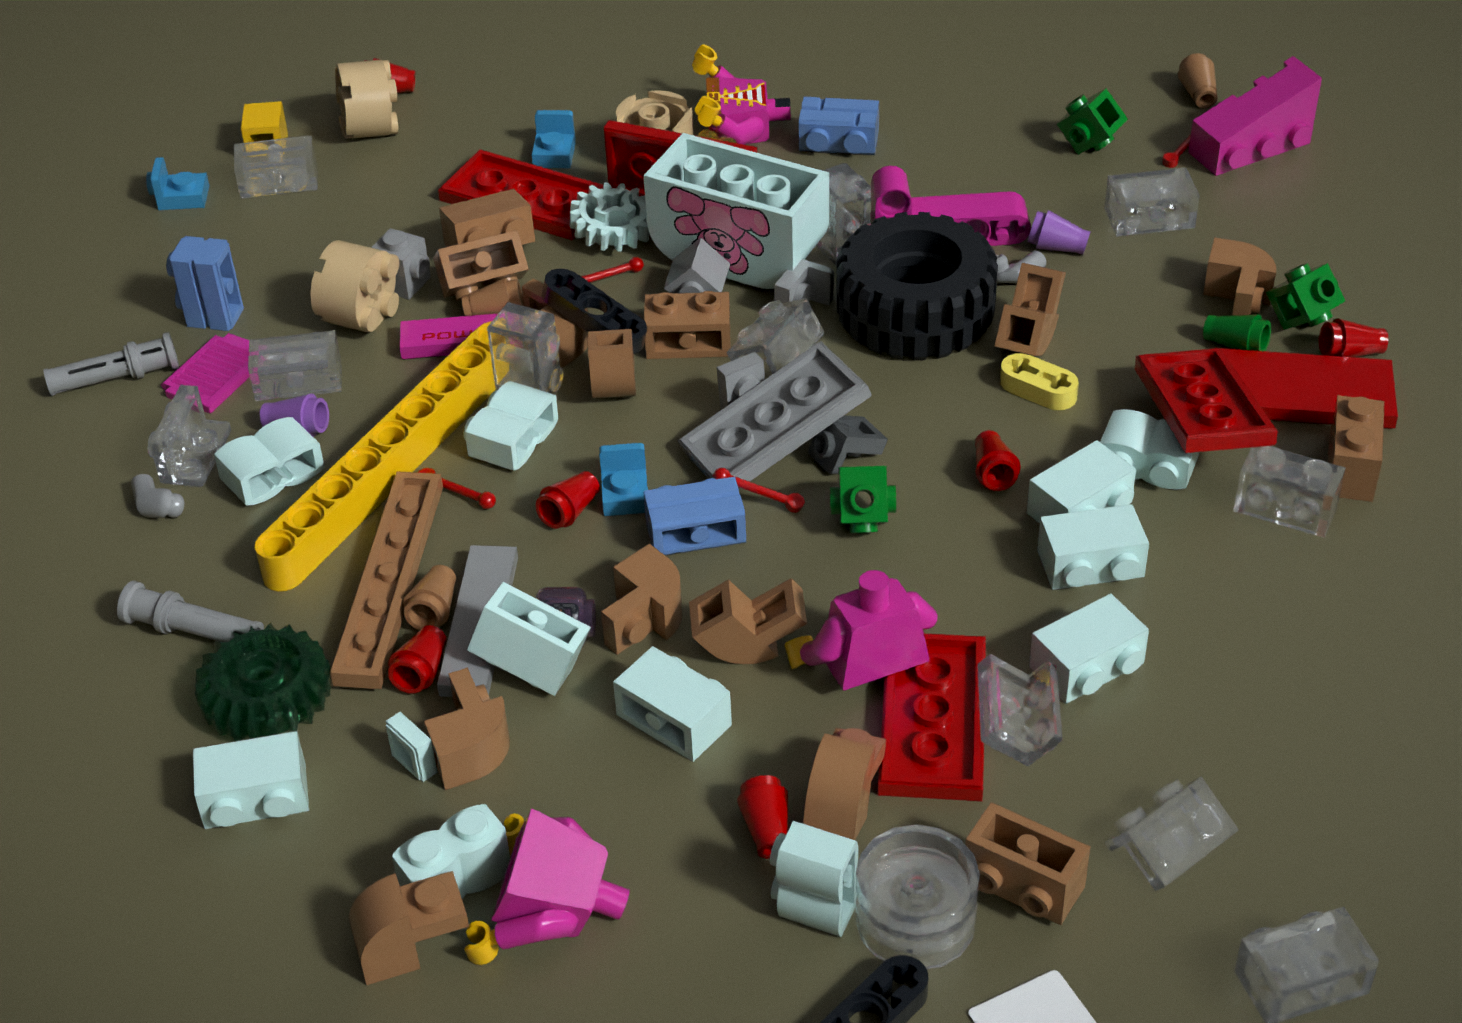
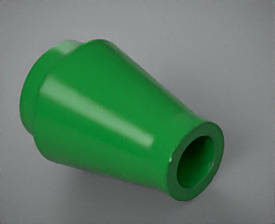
[1203,314,1271,351]

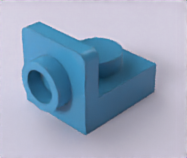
[532,110,576,168]
[146,157,210,210]
[599,443,648,516]

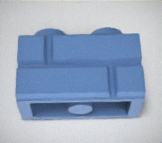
[799,97,879,155]
[166,236,244,331]
[643,477,746,556]

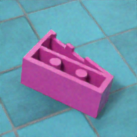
[1188,56,1322,176]

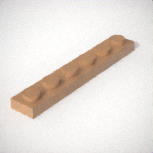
[330,472,443,689]

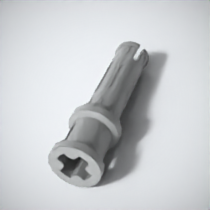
[43,332,179,396]
[117,580,264,652]

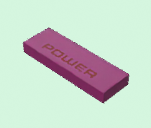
[400,311,528,359]

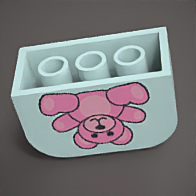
[644,133,829,289]

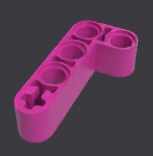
[871,166,1031,246]

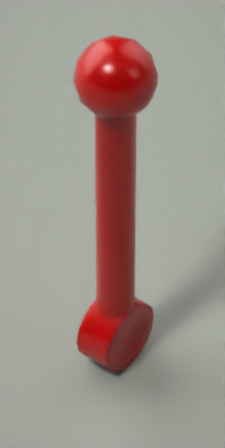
[1163,134,1191,168]
[582,257,644,282]
[713,467,805,513]
[418,468,496,509]

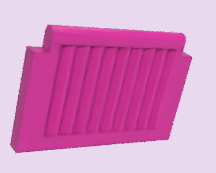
[161,333,273,414]

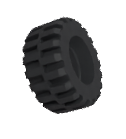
[836,212,998,360]

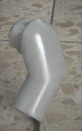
[996,250,1047,283]
[131,474,185,519]

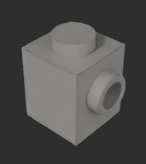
[371,228,431,300]
[664,238,730,294]

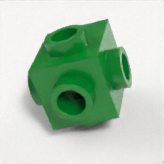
[1057,88,1128,155]
[1266,263,1346,330]
[830,466,896,533]

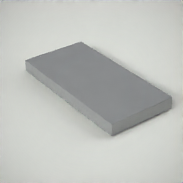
[677,341,872,489]

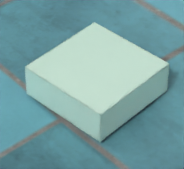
[386,712,438,782]

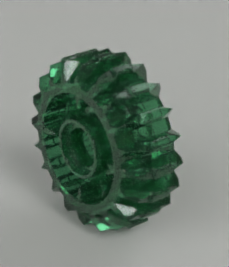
[195,622,331,742]

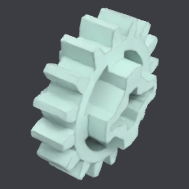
[570,183,649,252]

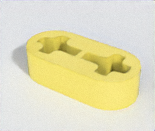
[1000,353,1079,410]

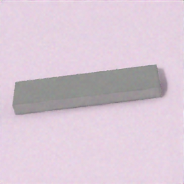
[437,545,518,697]

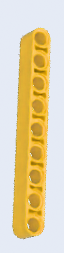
[254,321,517,591]

